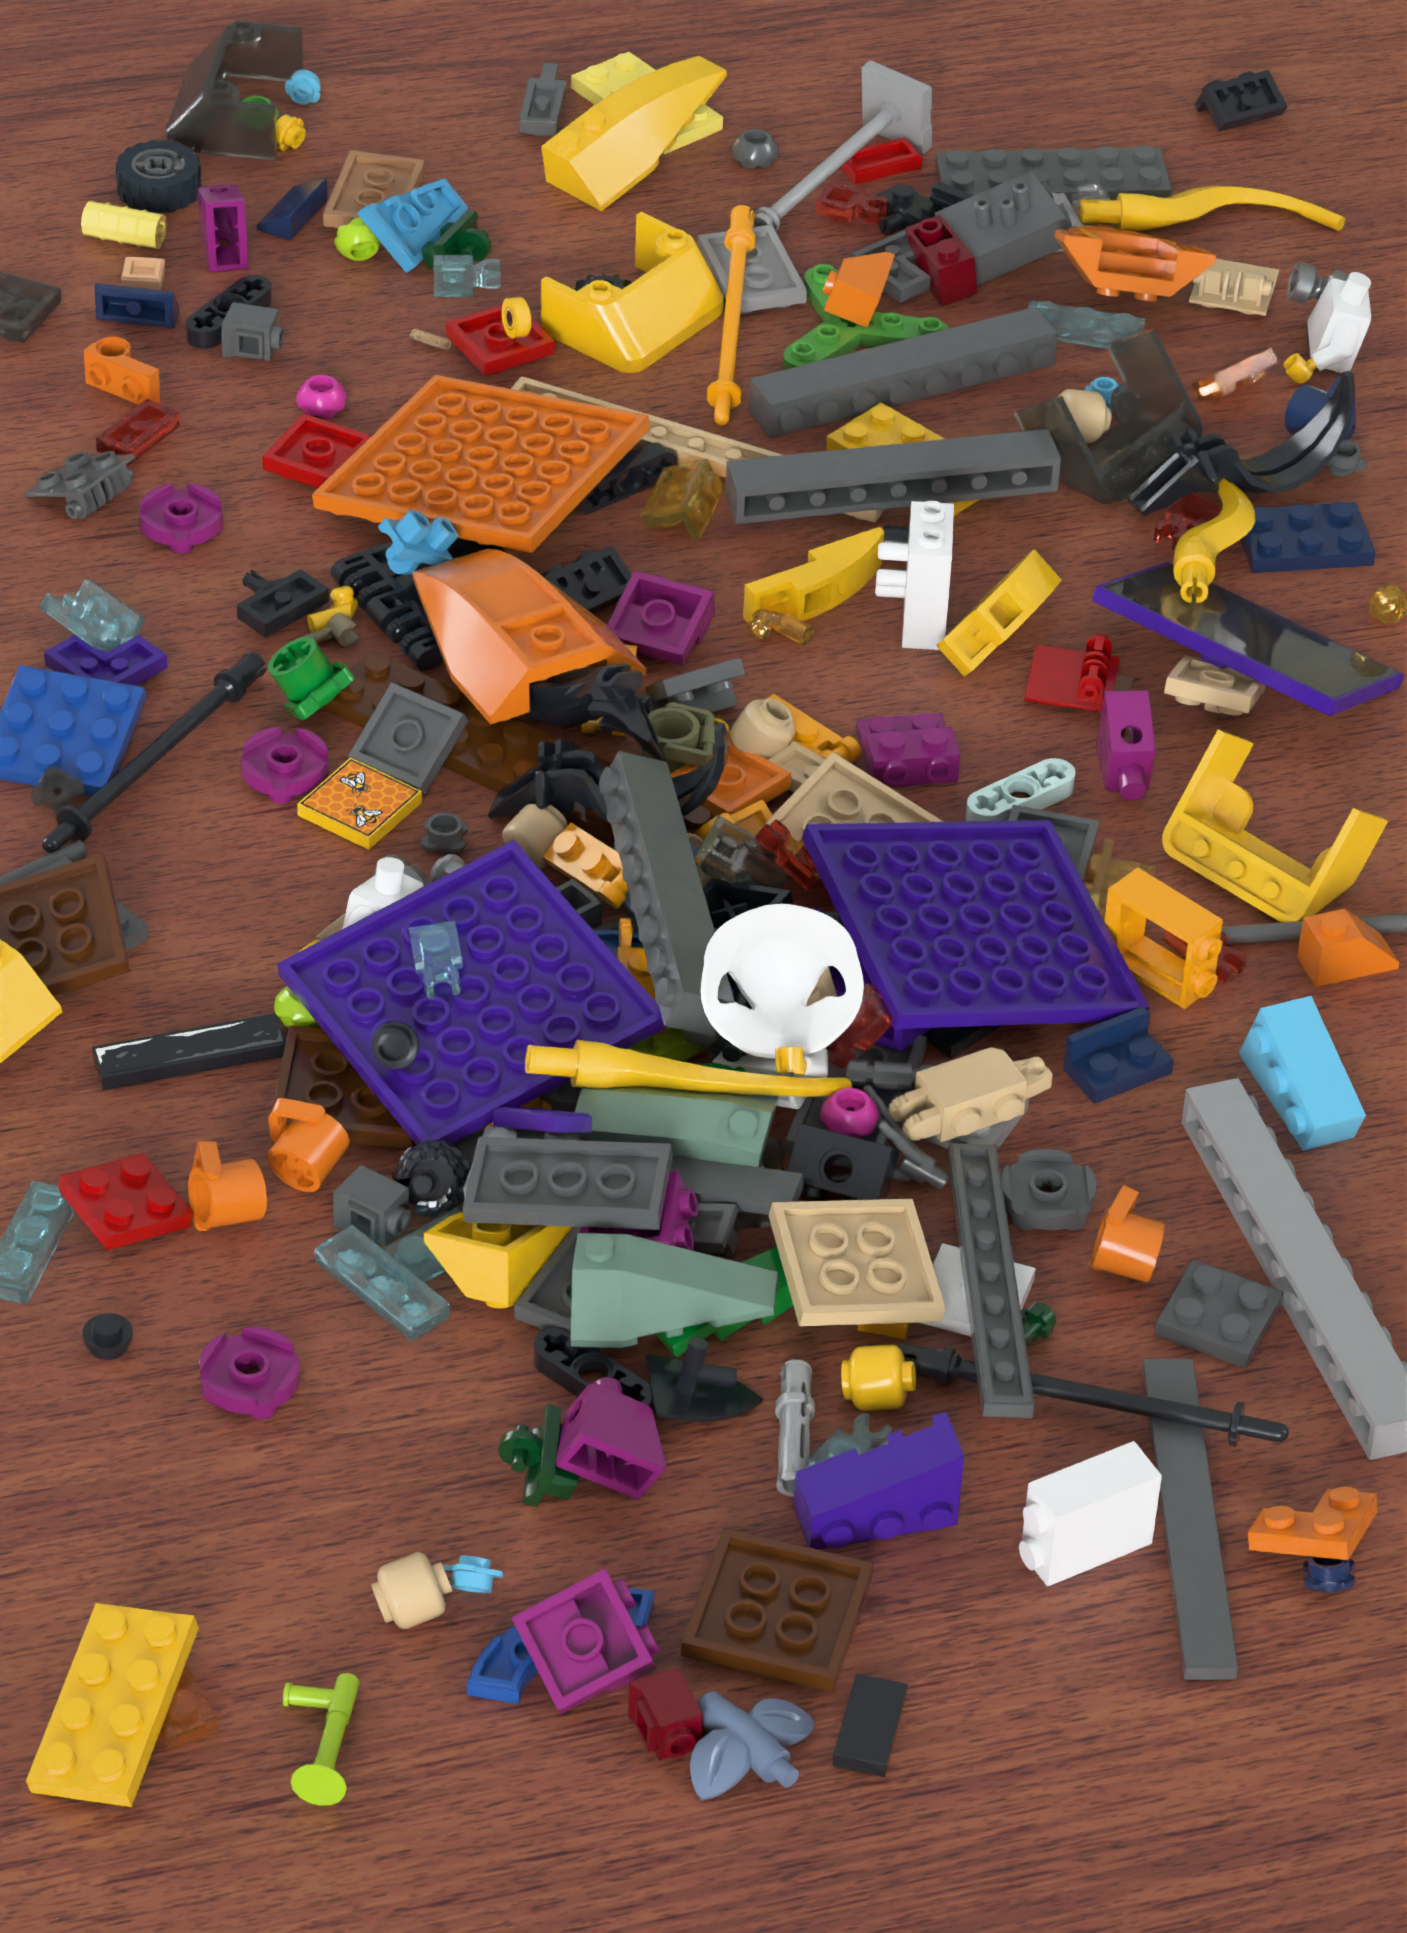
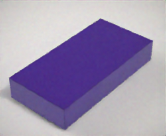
[493,1107,592,1133]

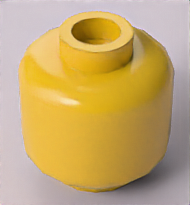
[841,1345,916,1412]

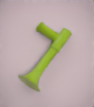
[283,1673,360,1806]

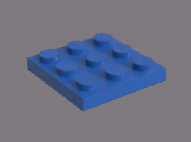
[0,665,147,796]

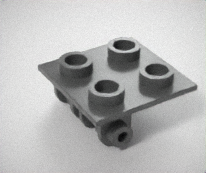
[24,451,135,519]

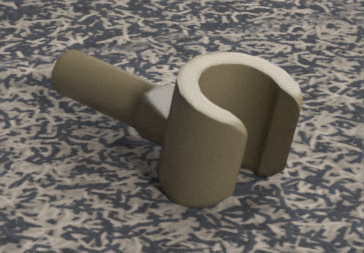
[295,613,359,647]

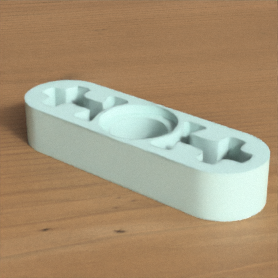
[965,758,1075,822]

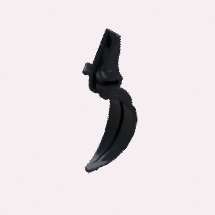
[1128,371,1355,516]
[526,663,666,761]
[488,723,729,824]

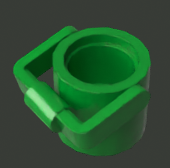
[267,637,355,720]

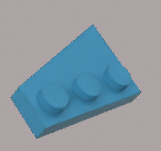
[356,178,469,273]

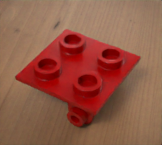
[1024,634,1120,712]

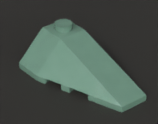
[574,1087,779,1167]
[571,1233,778,1348]

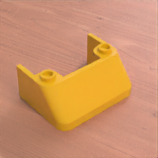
[540,212,724,373]
[1162,729,1388,922]

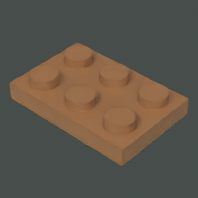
[323,150,425,228]

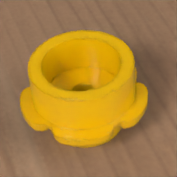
[271,115,306,151]

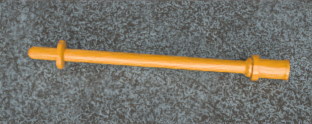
[707,205,756,426]

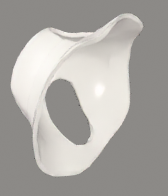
[701,904,864,1058]

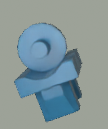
[378,509,459,575]

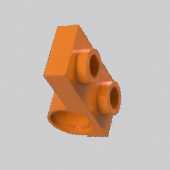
[84,336,160,410]

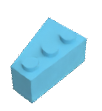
[1238,996,1366,1151]

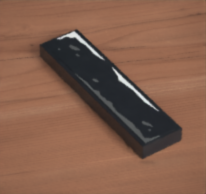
[92,1013,286,1090]

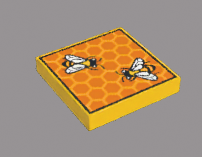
[297,758,422,850]

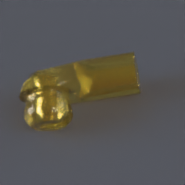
[748,608,814,646]

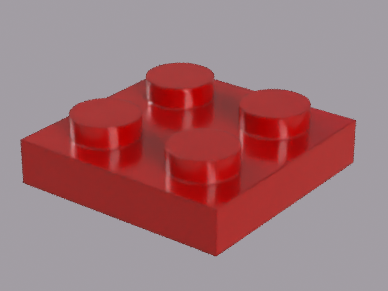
[446,305,555,376]
[262,413,371,488]
[58,1153,193,1251]

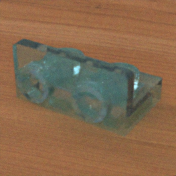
[39,579,145,651]

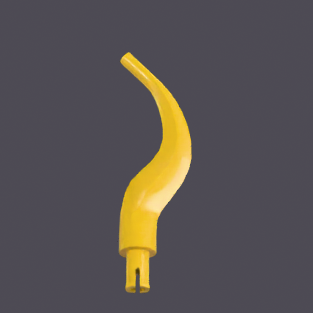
[1079,186,1345,231]
[1173,478,1255,603]
[525,1040,852,1097]

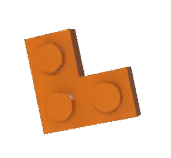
[1248,1487,1378,1560]

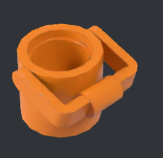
[267,1098,350,1192]
[188,1141,267,1231]
[1089,1185,1165,1283]

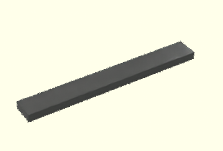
[450,1130,804,1215]
[947,1143,1035,1418]
[1142,1359,1238,1680]

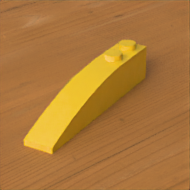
[541,56,727,212]

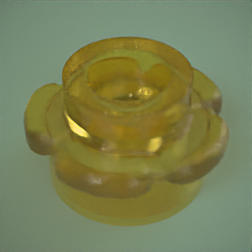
[1368,584,1407,624]

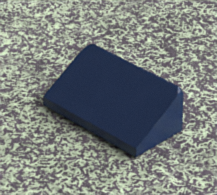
[257,178,327,240]
[94,283,179,328]

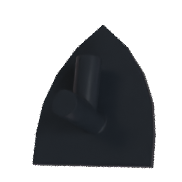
[645,1337,763,1422]

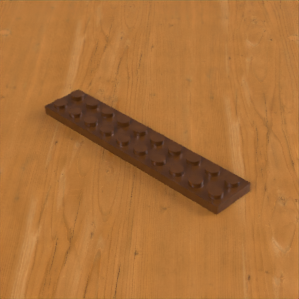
[322,650,716,849]

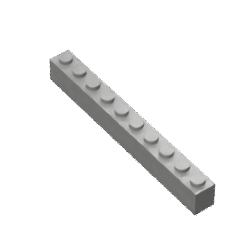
[1181,1078,1407,1460]

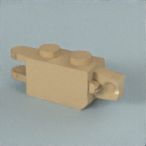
[888,1047,1052,1142]

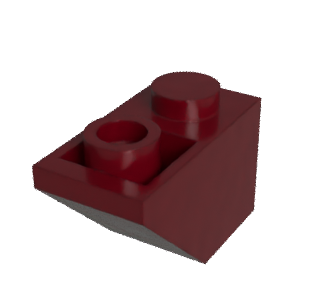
[905,215,978,307]

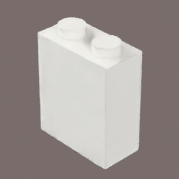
[1019,1441,1162,1587]

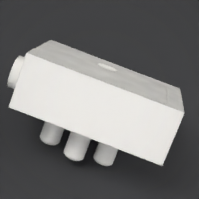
[875,501,954,650]

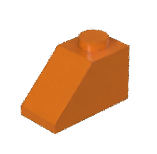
[822,252,895,328]
[1297,908,1400,987]

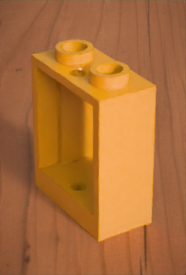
[1104,867,1223,1009]

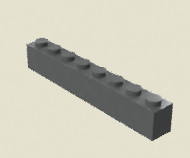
[748,307,1058,438]
[725,429,1061,524]
[599,751,735,1036]

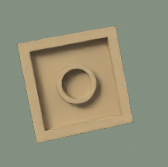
[1164,655,1266,715]

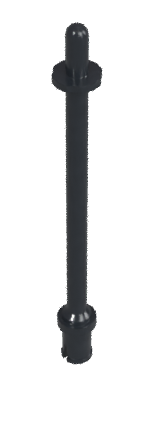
[42,651,267,853]
[898,1341,1289,1447]

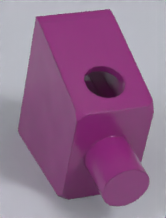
[198,184,248,272]
[1096,690,1155,800]
[556,1377,666,1500]

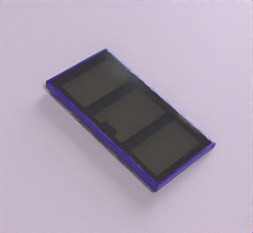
[1092,562,1404,716]

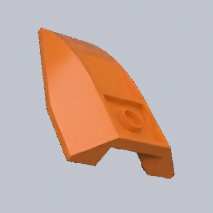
[412,549,646,725]

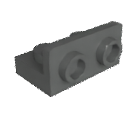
[645,658,745,713]

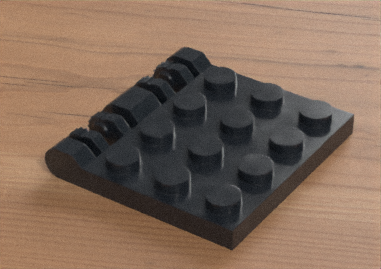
[330,538,507,671]

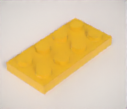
[826,402,980,517]
[26,1603,199,1807]

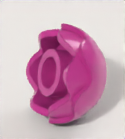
[296,375,347,419]
[819,1088,880,1139]

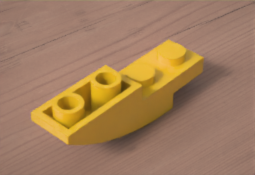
[743,527,884,627]
[936,549,1062,677]

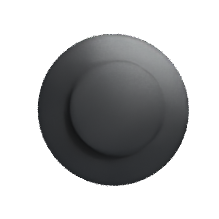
[372,1021,420,1069]
[82,1313,133,1360]

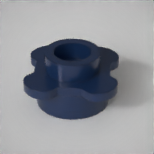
[1303,1556,1355,1593]

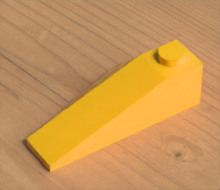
[424,1212,573,1308]

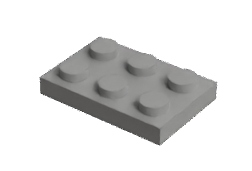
[697,225,807,313]

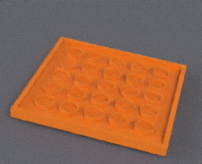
[312,375,650,553]

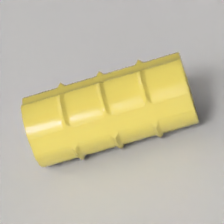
[81,201,167,249]

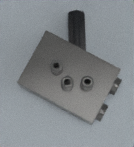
[929,171,1072,286]

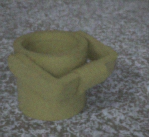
[642,702,716,774]

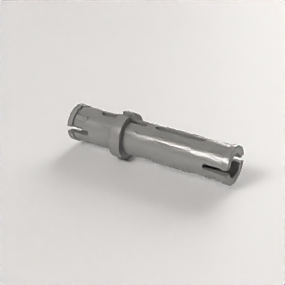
[775,1359,815,1497]

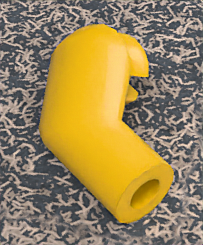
[307,586,358,633]

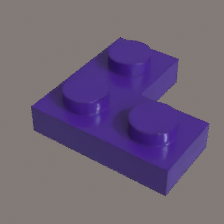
[44,633,167,686]

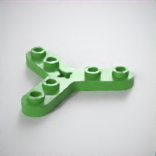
[782,264,949,370]

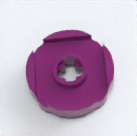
[139,483,224,553]
[240,727,329,803]
[199,1327,300,1419]

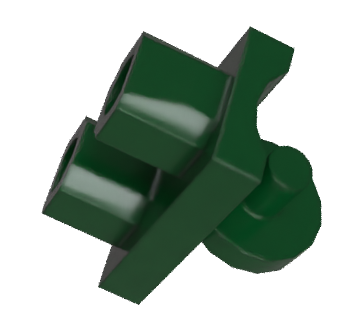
[421,211,492,280]
[498,1403,579,1507]

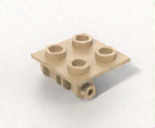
[1189,258,1279,316]

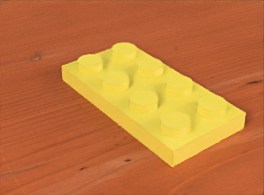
[571,52,723,155]

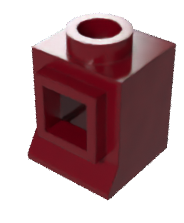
[628,1667,703,1761]

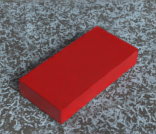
[840,137,923,185]

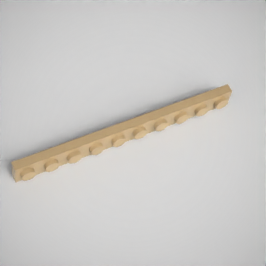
[511,376,885,523]

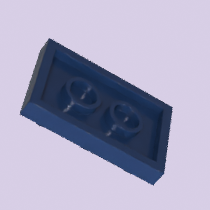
[1240,502,1376,573]

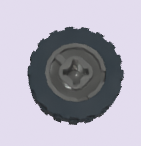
[116,140,202,213]

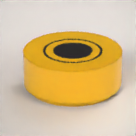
[502,297,531,338]

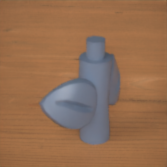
[690,1691,815,1801]

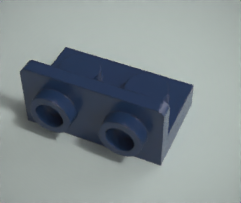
[1063,1007,1174,1104]

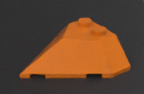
[1055,223,1216,302]

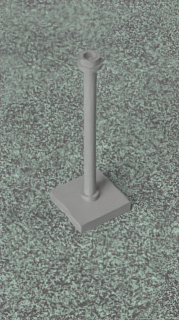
[753,60,932,232]

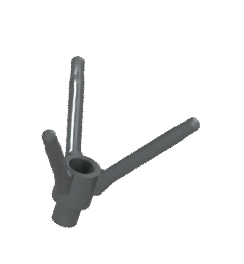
[831,1085,949,1190]

